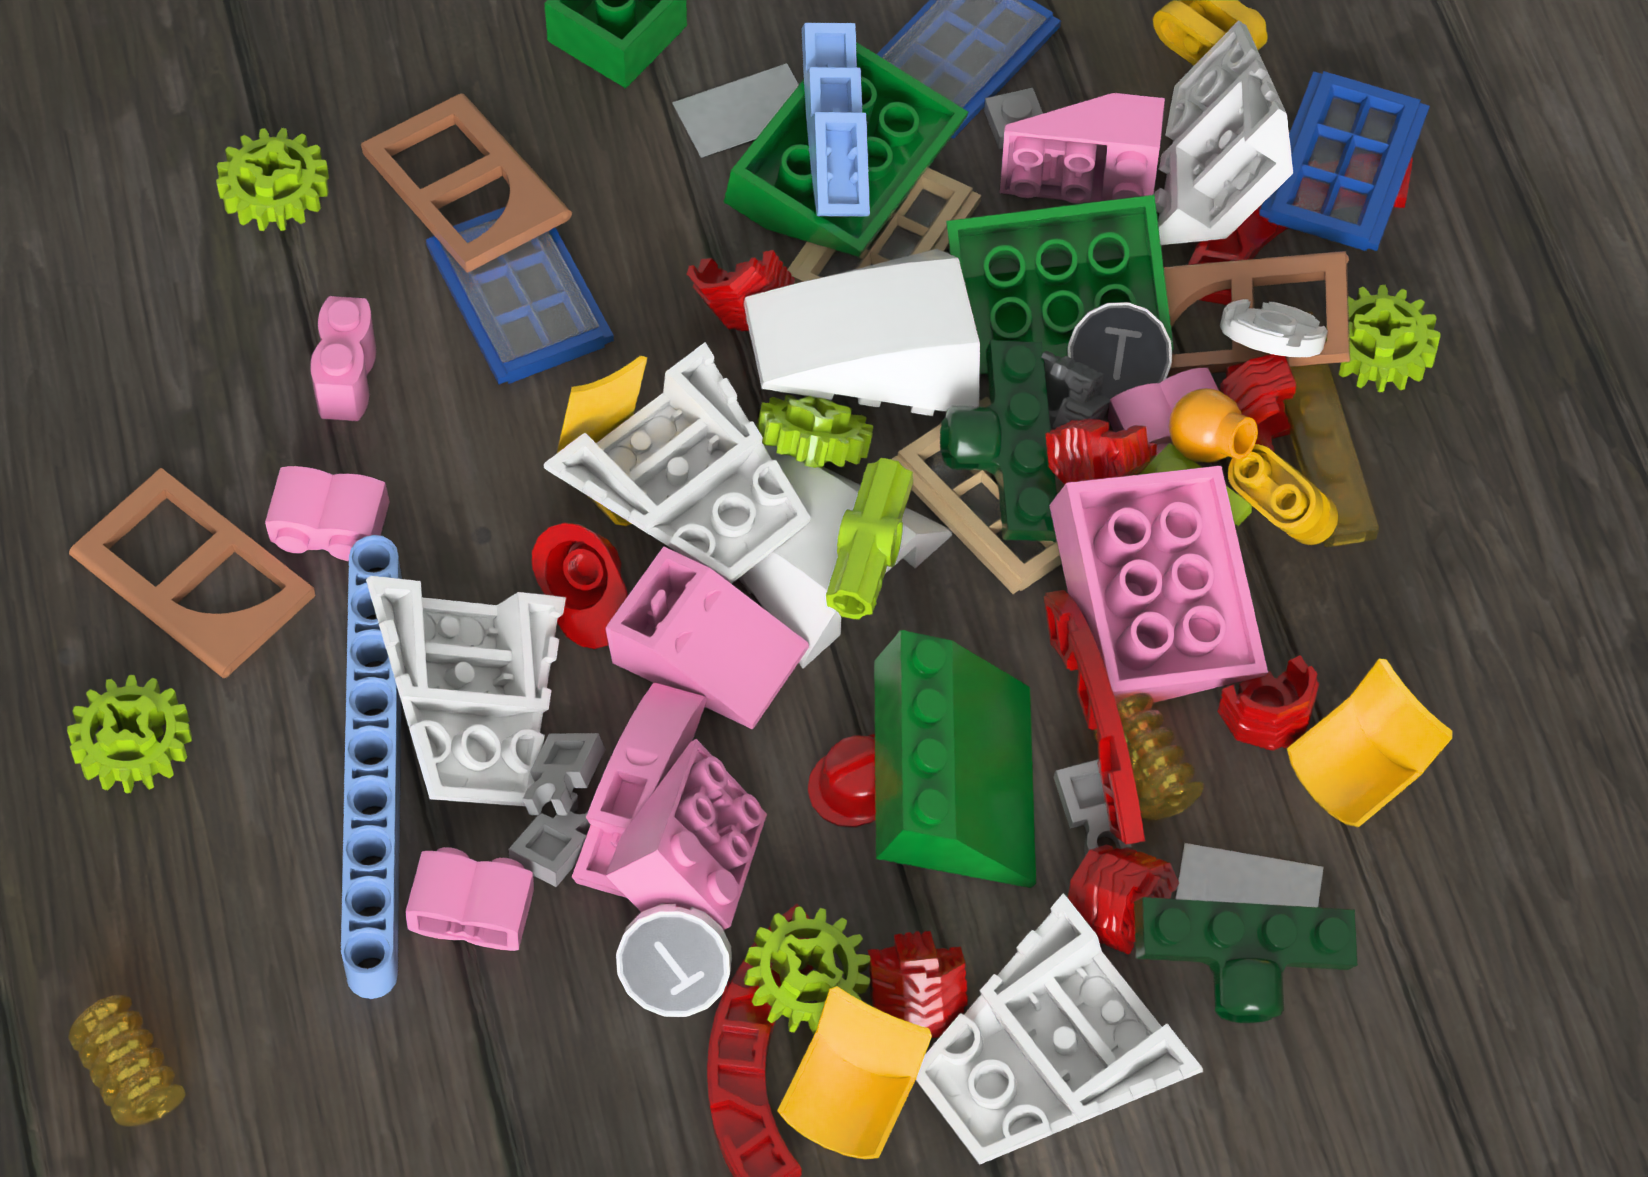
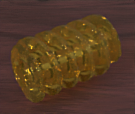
[1094,692,1204,820]
[68,995,186,1126]

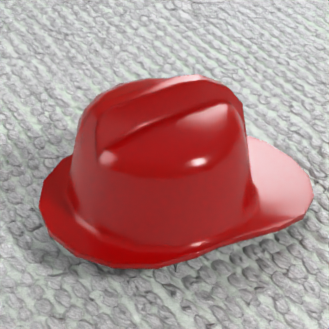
[532,522,628,649]
[807,734,876,827]

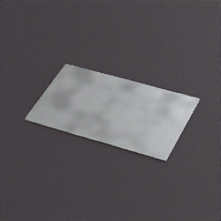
[672,63,799,158]
[1176,843,1324,907]

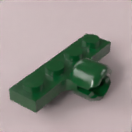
[940,340,1057,541]
[1134,897,1358,1023]

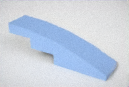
[801,23,870,216]

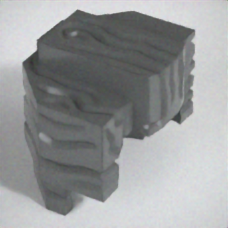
[1042,350,1110,430]

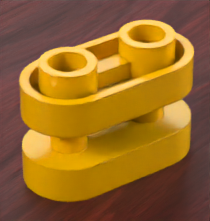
[1153,0,1268,66]
[1228,444,1338,545]

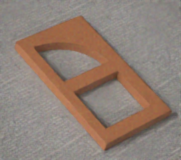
[361,93,572,273]
[1164,251,1350,377]
[69,468,315,678]

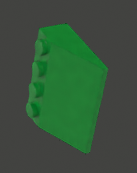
[724,42,968,257]
[946,195,1174,375]
[874,630,1036,888]

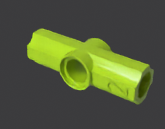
[826,458,913,620]

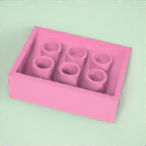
[1049,466,1268,708]

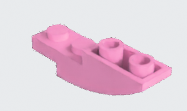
[572,683,707,898]

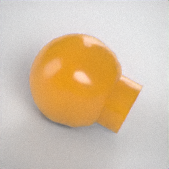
[1168,388,1258,463]

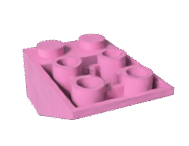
[1000,93,1165,203]
[605,546,809,729]
[606,739,767,930]

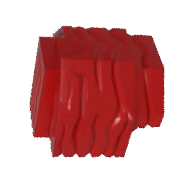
[687,250,795,331]
[1220,354,1296,452]
[1045,418,1157,485]
[1218,655,1319,751]
[1068,845,1179,955]
[868,931,968,1038]

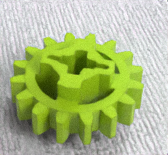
[216,128,329,231]
[1325,285,1440,392]
[757,395,873,468]
[67,675,192,793]
[744,907,871,1034]

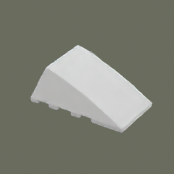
[1154,20,1293,245]
[743,249,980,416]
[544,342,811,584]
[738,439,952,668]
[366,576,566,806]
[916,893,1203,1165]

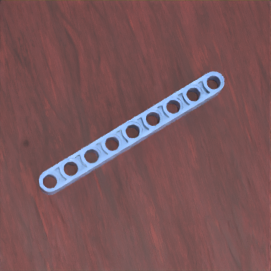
[341,535,402,999]

